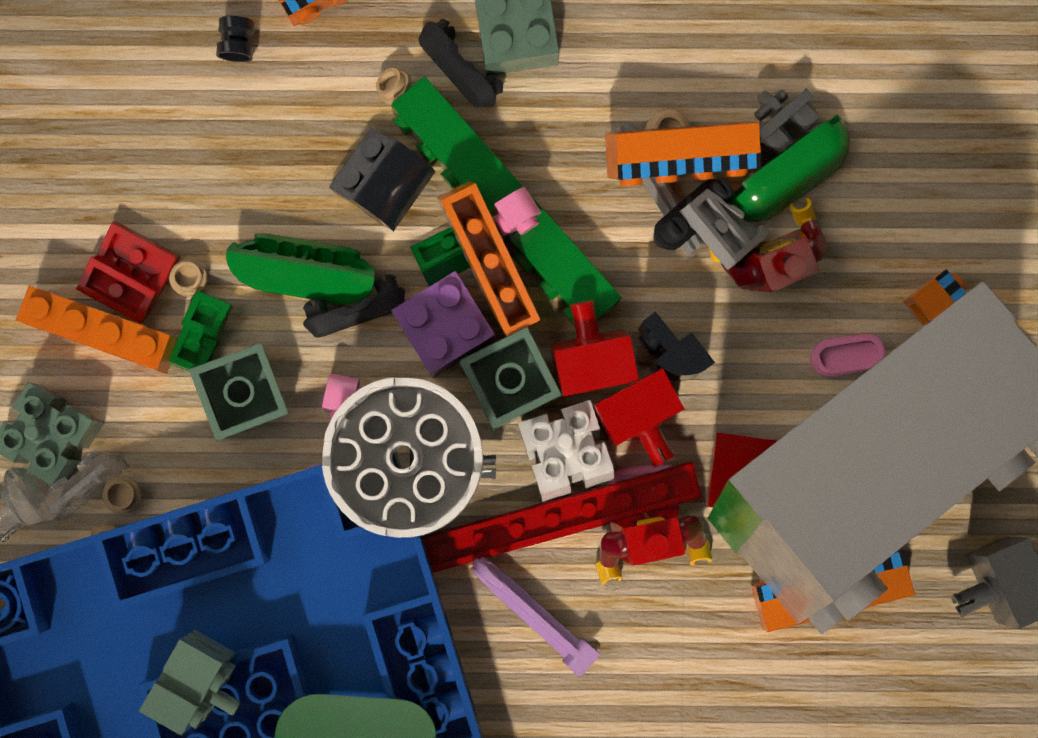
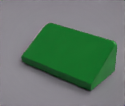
[410,227,470,286]

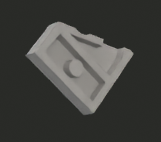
[680,189,771,270]

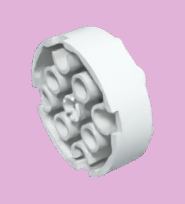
[322,377,483,538]

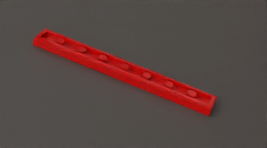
[423,461,702,573]

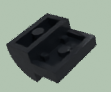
[329,128,436,232]
[638,311,715,381]

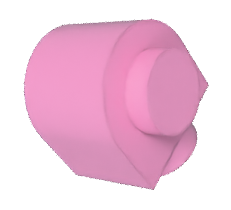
[492,187,542,237]
[322,373,362,419]

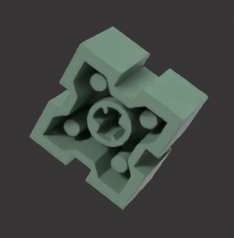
[0,382,104,487]
[139,630,241,736]

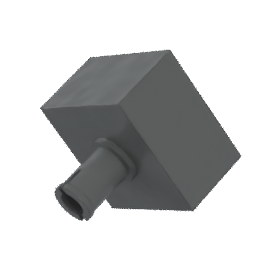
[951,536,1038,629]

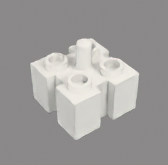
[518,400,614,502]

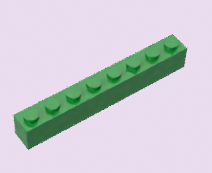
[391,76,622,327]

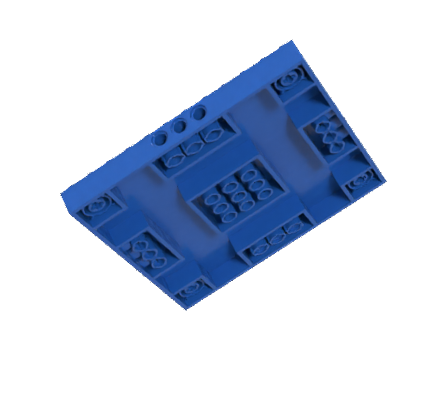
[0,450,484,738]

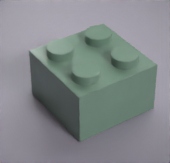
[475,0,559,76]
[459,327,561,431]
[189,343,289,441]

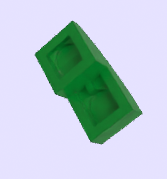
[168,291,232,372]

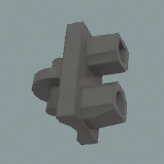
[754,88,820,156]

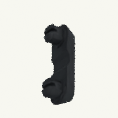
[418,19,503,106]
[653,178,733,250]
[303,274,406,338]

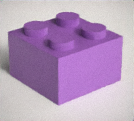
[391,271,496,378]

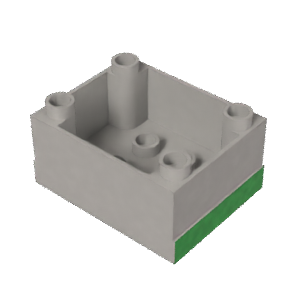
[707,281,1038,634]

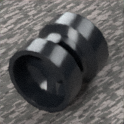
[216,16,256,62]

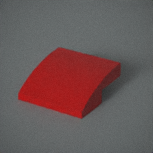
[76,222,181,324]
[706,432,777,508]

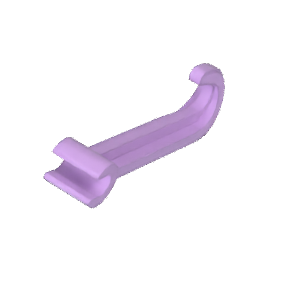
[471,557,600,677]

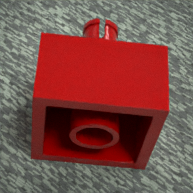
[550,300,639,397]
[593,369,685,467]

